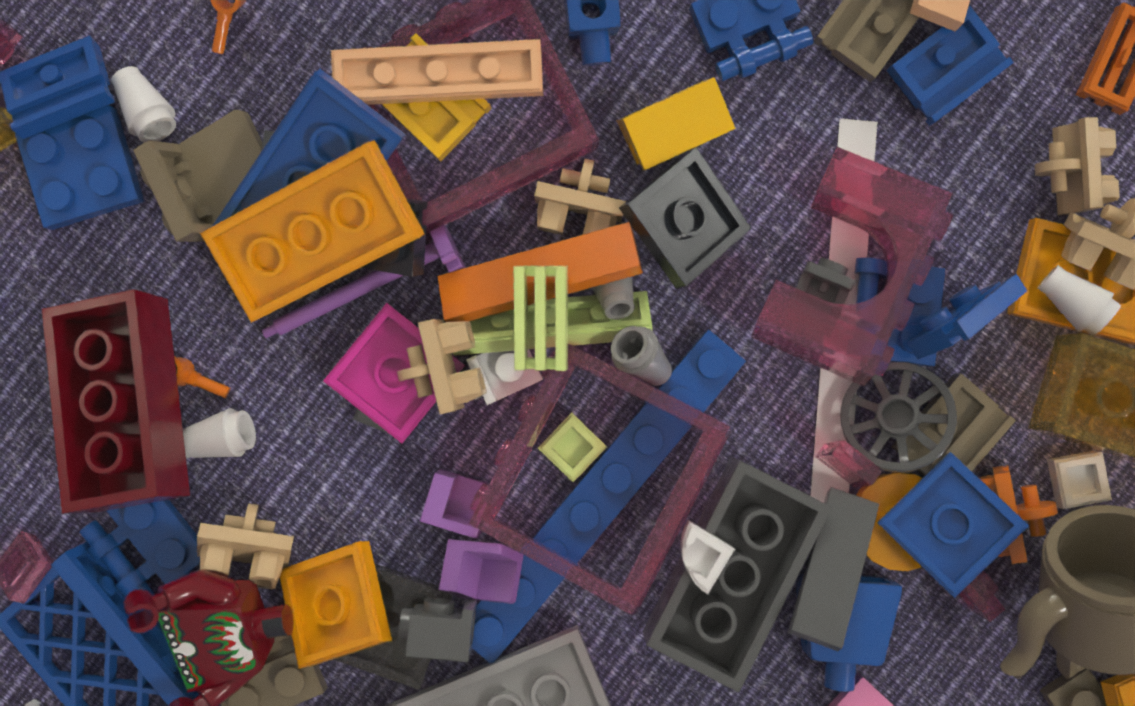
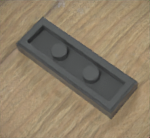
[788,487,879,651]

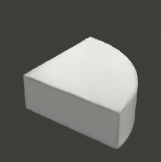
[680,520,735,594]

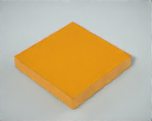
[280,541,392,669]

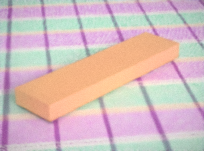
[331,39,543,105]

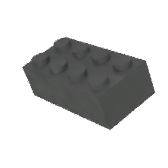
[642,456,832,692]

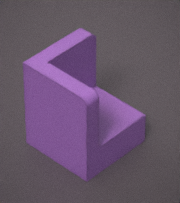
[420,469,495,539]
[439,539,524,604]

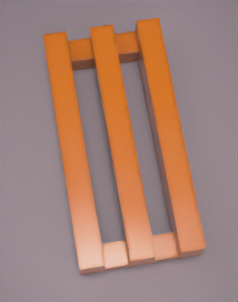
[1076,2,1135,115]

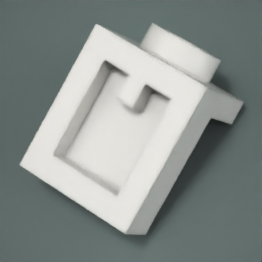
[466,349,543,405]

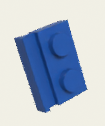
[886,6,1014,126]
[0,35,115,139]
[907,274,1027,360]

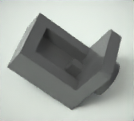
[782,258,856,339]

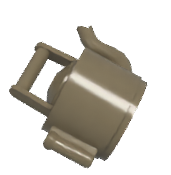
[1000,505,1135,679]

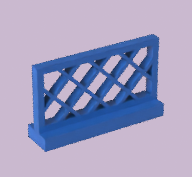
[0,542,198,706]

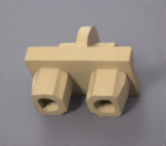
[1035,117,1120,215]
[534,159,626,235]
[1061,198,1135,290]
[397,319,487,414]
[197,503,294,589]

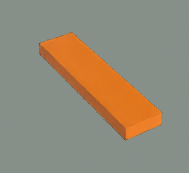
[437,222,643,322]

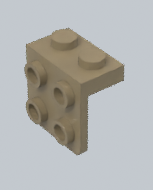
[133,110,263,242]

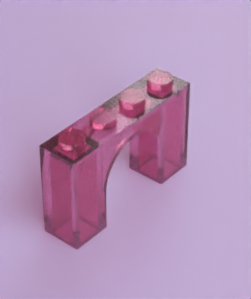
[751,147,953,386]

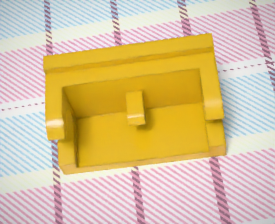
[617,77,736,170]

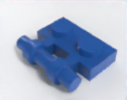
[689,0,813,81]
[79,500,200,610]

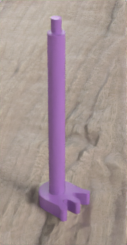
[262,224,466,338]

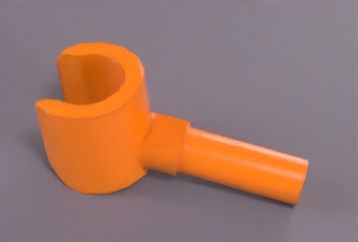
[210,0,246,54]
[174,356,231,399]

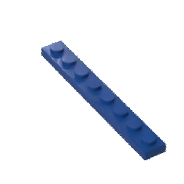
[472,329,746,663]

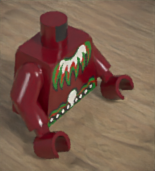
[124,570,294,706]

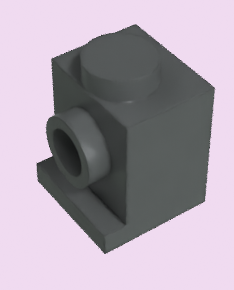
[399,598,477,662]

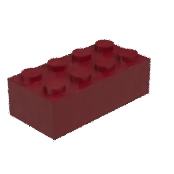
[42,289,190,514]

